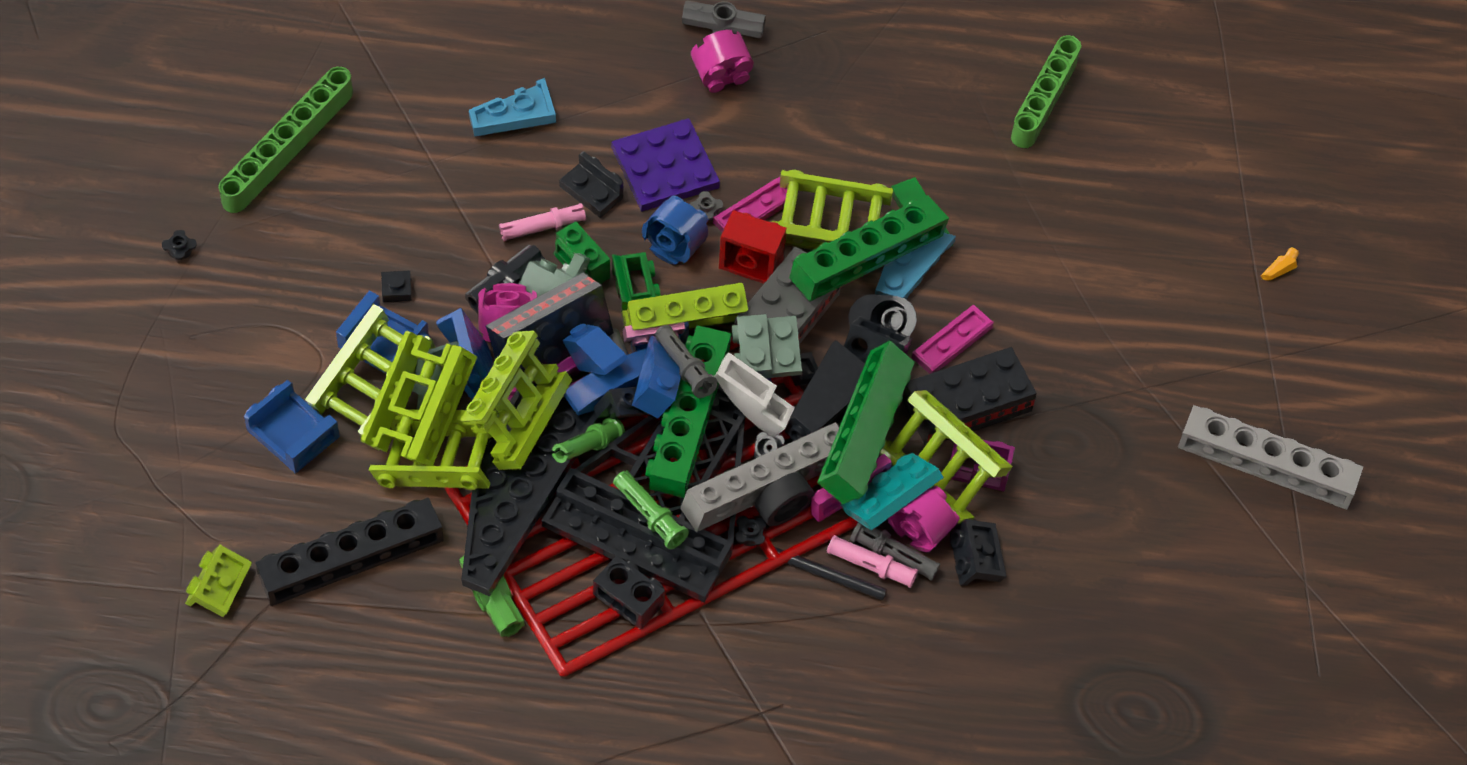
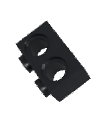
[844,316,913,363]
[593,555,665,630]

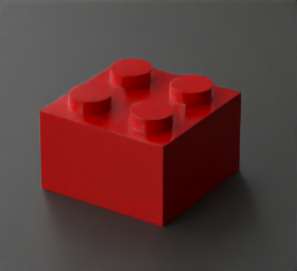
[719,210,787,284]

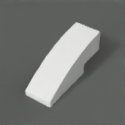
[715,352,795,436]

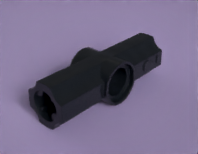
[465,245,545,313]

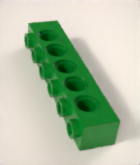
[789,195,949,302]
[645,325,731,498]

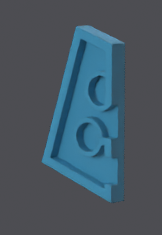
[469,78,556,137]
[875,233,956,299]

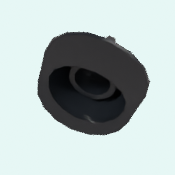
[848,294,917,337]

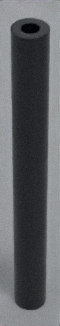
[774,546,887,601]

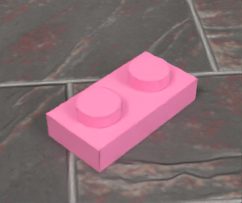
[623,323,685,346]

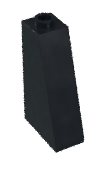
[785,340,865,441]

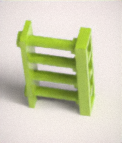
[772,170,893,250]
[305,304,436,437]
[880,390,1013,524]
[369,409,507,490]

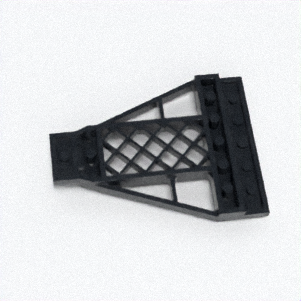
[541,360,745,602]

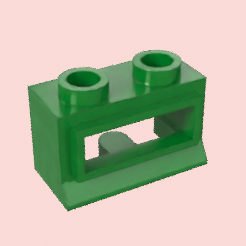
[553,221,610,284]
[612,252,661,316]

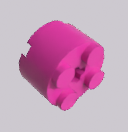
[691,30,754,93]
[478,283,537,342]
[888,486,960,552]

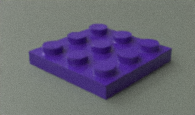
[611,118,720,212]

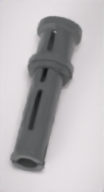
[655,325,718,398]
[850,522,941,581]

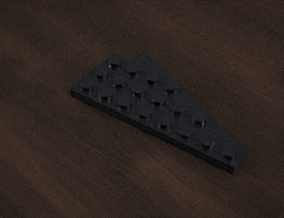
[461,382,602,596]

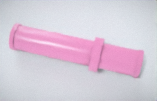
[499,203,586,242]
[827,535,918,588]

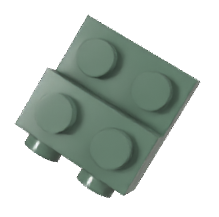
[732,314,802,378]

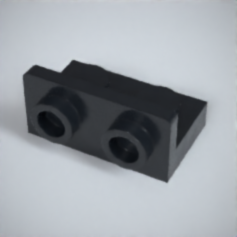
[559,151,624,218]
[594,387,668,419]
[950,519,1007,586]

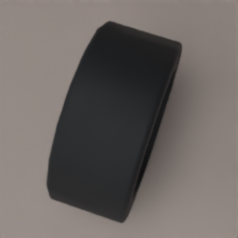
[754,472,815,526]

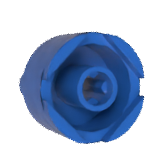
[642,195,708,264]

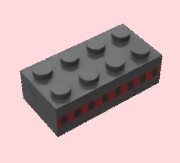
[732,247,841,344]

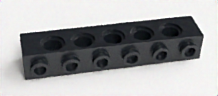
[255,497,444,606]

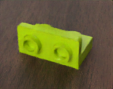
[185,545,252,617]

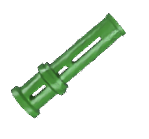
[552,417,625,463]
[613,470,689,549]

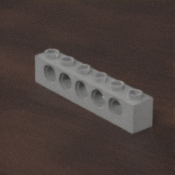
[1178,405,1363,510]
[680,422,839,532]

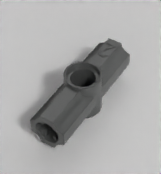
[682,0,766,38]

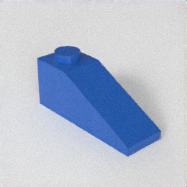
[632,336,681,418]

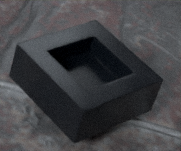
[381,271,412,302]
[790,352,818,386]

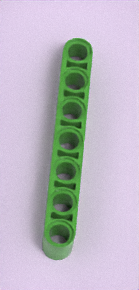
[218,66,353,213]

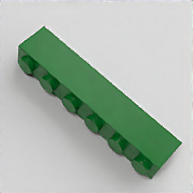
[817,341,915,504]

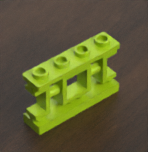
[621,283,748,331]
[361,331,477,466]
[461,331,573,470]

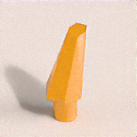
[1261,248,1299,280]

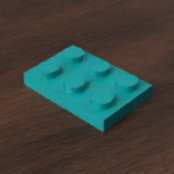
[841,453,944,530]

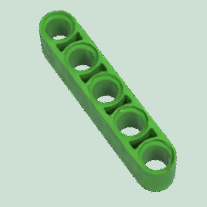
[1011,35,1081,148]

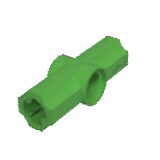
[459,556,524,637]

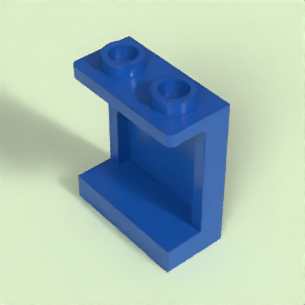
[336,290,430,374]
[436,308,494,400]
[244,380,340,474]

